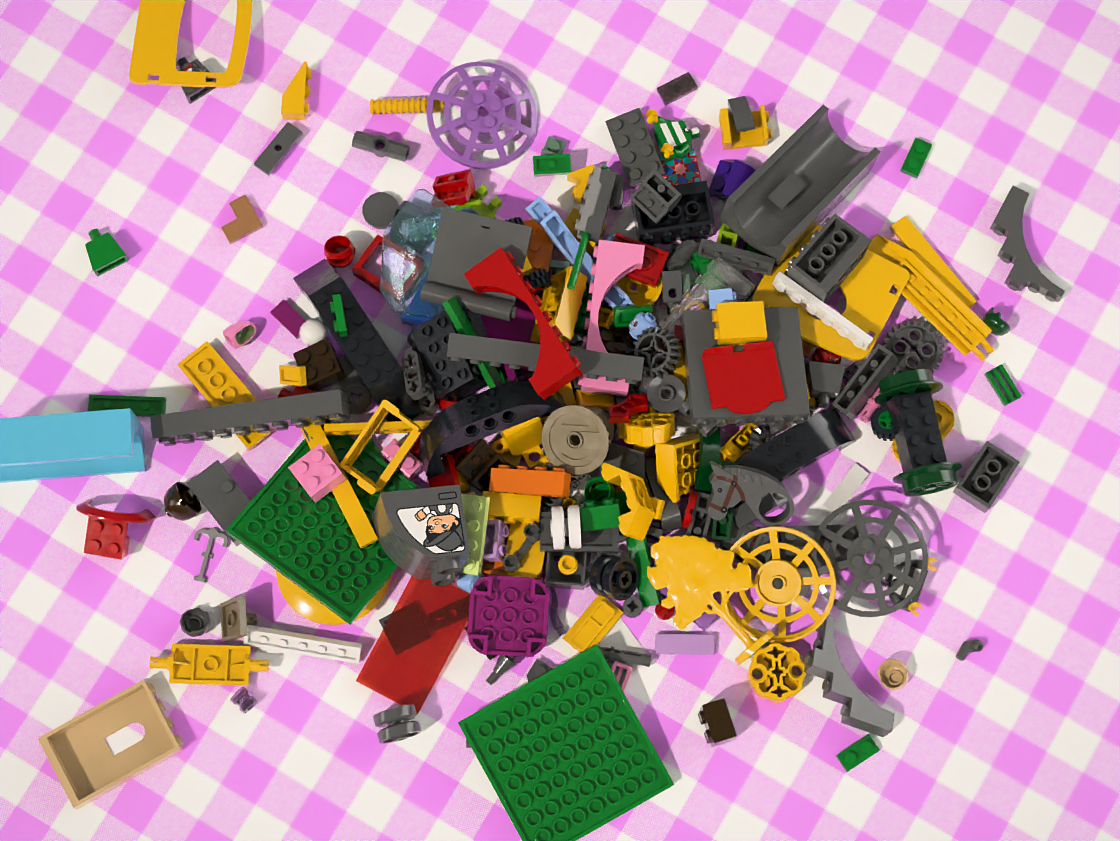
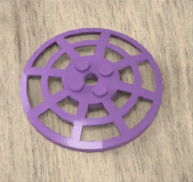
[426,61,537,169]

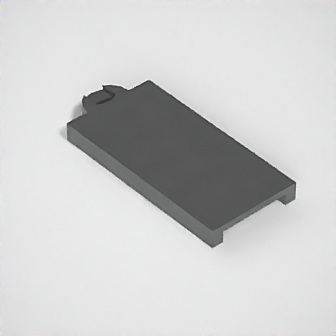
[540,512,628,553]

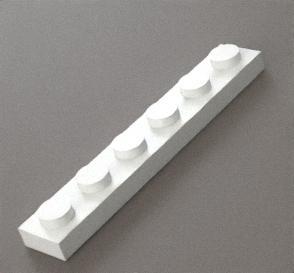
[772,271,873,351]
[244,625,362,664]

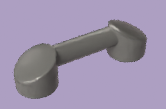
[503,523,541,572]

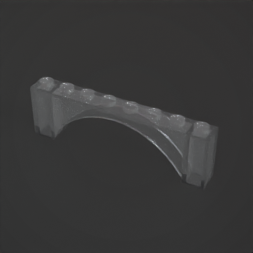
[631,257,755,396]

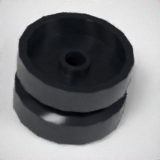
[589,554,639,601]

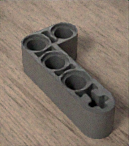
[646,455,682,533]

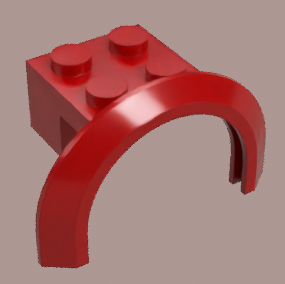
[76,499,156,560]

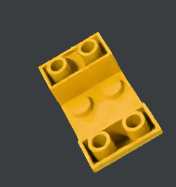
[601,462,655,541]

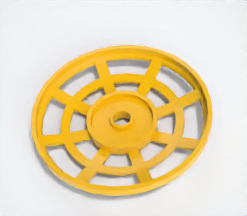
[719,526,836,643]

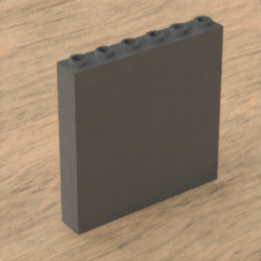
[681,307,810,427]

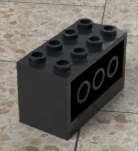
[631,181,715,246]

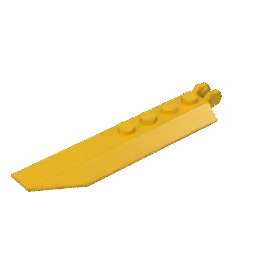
[868,234,994,361]

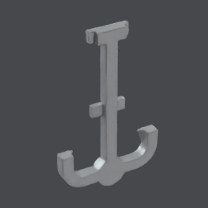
[193,528,229,583]

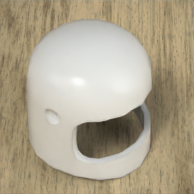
[299,319,328,346]

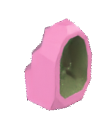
[223,321,257,349]

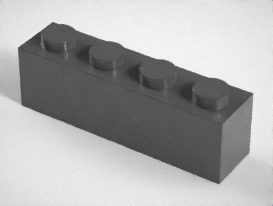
[832,343,898,421]

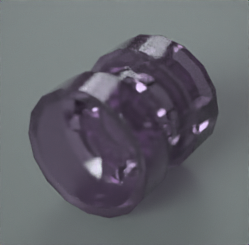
[230,687,258,714]

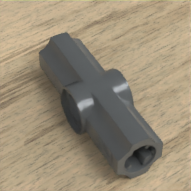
[351,130,410,162]

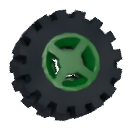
[871,405,895,441]

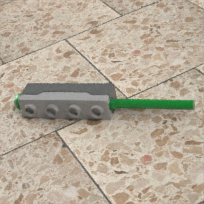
[567,165,617,290]

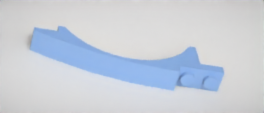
[525,196,634,310]

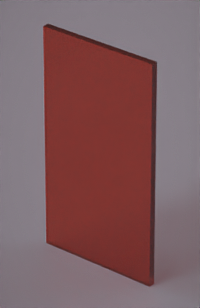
[356,576,470,714]

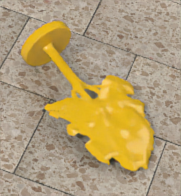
[647,535,775,665]

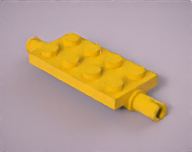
[149,644,269,686]

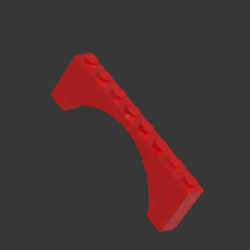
[464,247,583,400]

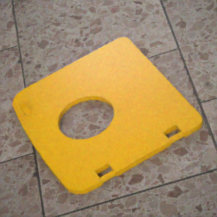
[752,225,910,361]

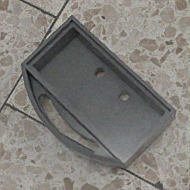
[545,507,601,590]

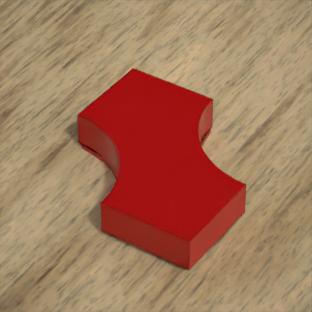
[609,394,648,424]

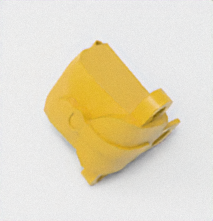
[492,416,549,469]

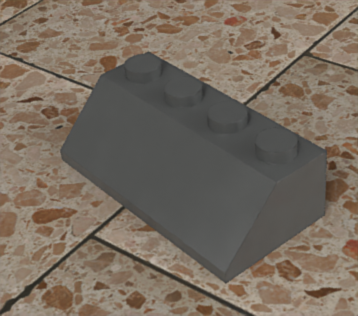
[778,524,859,569]

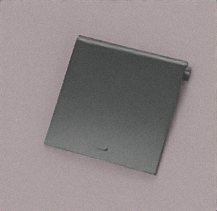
[420,207,533,321]

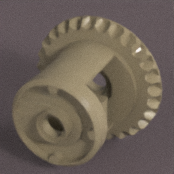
[542,404,614,475]

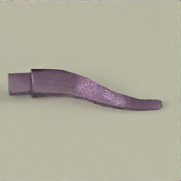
[549,587,566,637]

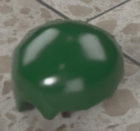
[983,307,1010,336]

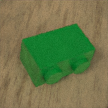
[579,497,622,532]

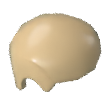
[877,659,909,691]

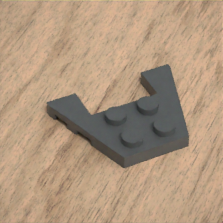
[587,443,646,490]

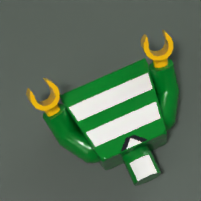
[645,109,700,162]

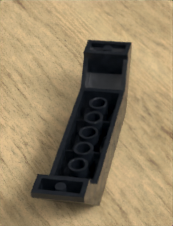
[293,258,424,422]

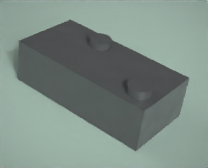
[187,460,250,547]

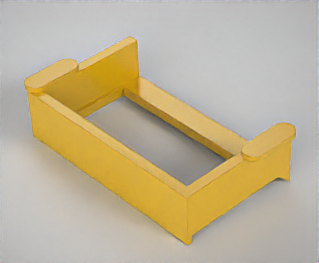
[339,400,425,494]

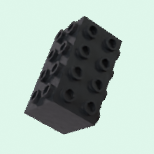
[411,310,487,402]

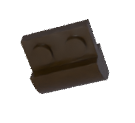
[455,439,511,493]

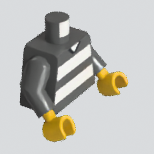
[881,557,938,617]

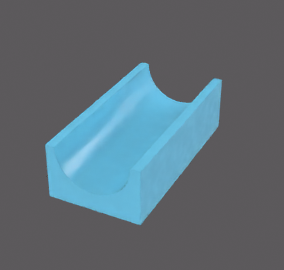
[0,408,146,483]

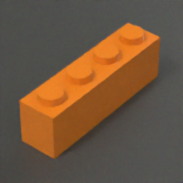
[489,465,571,498]

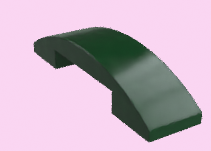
[695,427,721,492]

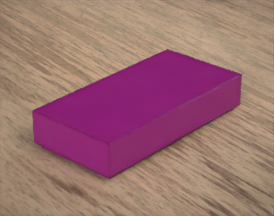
[270,299,306,339]

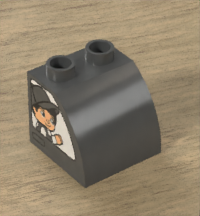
[372,485,471,586]

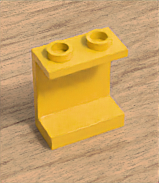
[719,105,771,150]

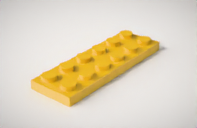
[177,341,277,451]

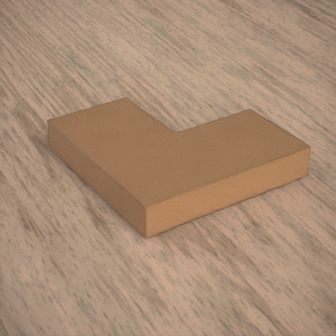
[221,195,263,245]

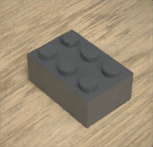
[953,441,1020,513]

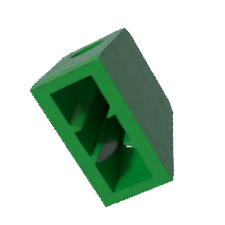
[85,228,129,277]

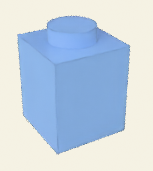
[708,288,736,309]

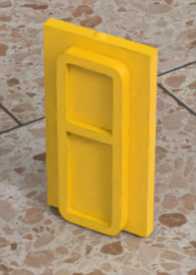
[563,595,624,653]

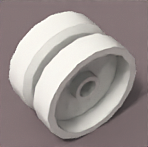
[550,505,581,550]

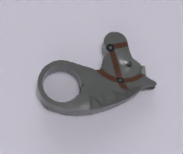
[706,461,794,526]

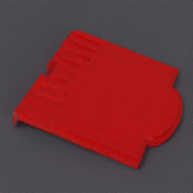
[701,341,785,414]

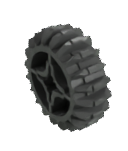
[631,326,682,379]

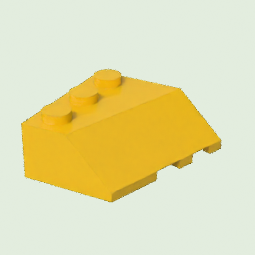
[655,433,700,503]

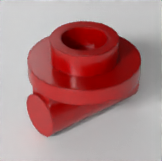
[655,604,674,620]

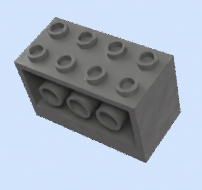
[784,213,872,303]

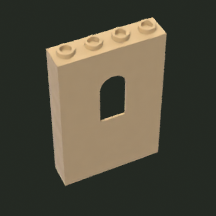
[38,679,184,810]

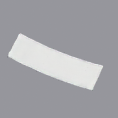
[823,463,869,512]

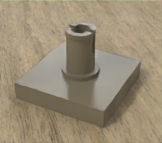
[220,596,257,642]

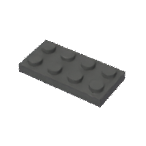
[605,107,666,189]

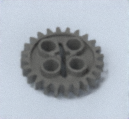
[882,320,944,375]

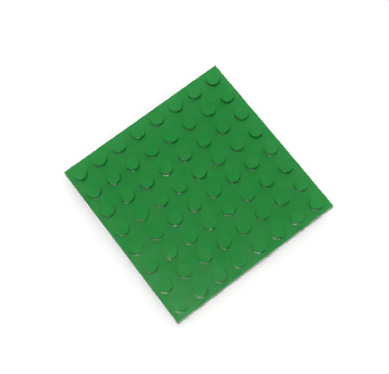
[226,421,421,625]
[458,645,675,841]

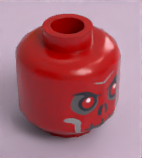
[811,347,841,365]

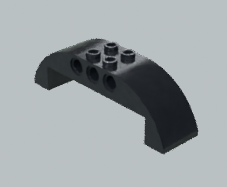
[418,381,567,479]
[709,408,856,509]

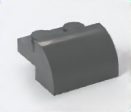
[629,169,682,224]

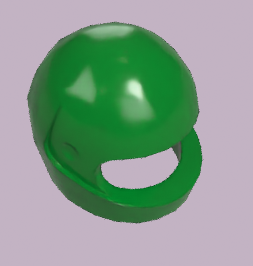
[584,477,616,502]

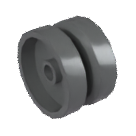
[372,704,422,744]

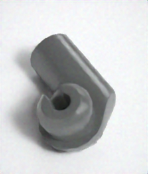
[955,639,983,661]

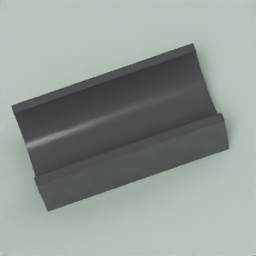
[719,104,881,267]

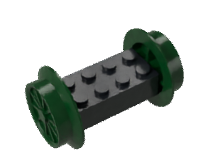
[874,369,962,496]

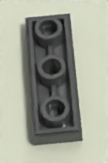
[253,122,303,176]

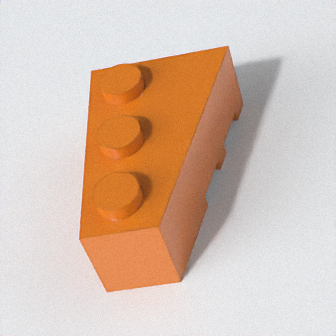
[523,219,555,276]

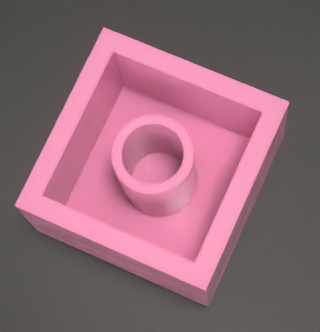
[288,444,346,503]

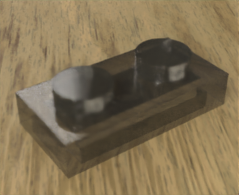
[656,72,698,106]

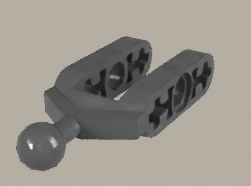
[402,333,439,415]

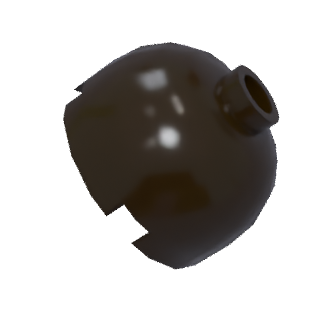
[164,481,202,521]

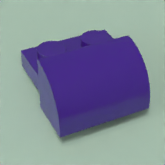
[709,160,756,200]

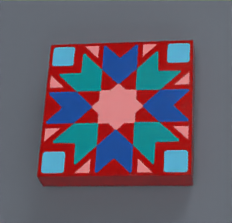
[659,149,701,186]

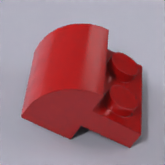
[431,170,475,209]

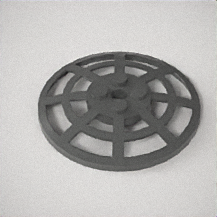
[810,500,928,617]

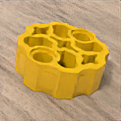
[618,406,675,446]
[747,643,806,703]

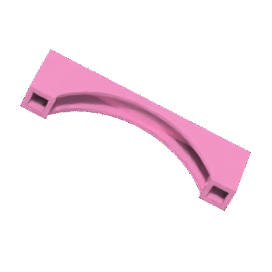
[578,240,645,397]

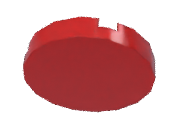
[681,490,698,529]

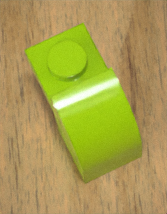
[717,222,738,247]

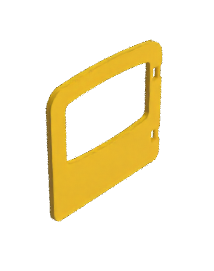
[129,0,253,88]

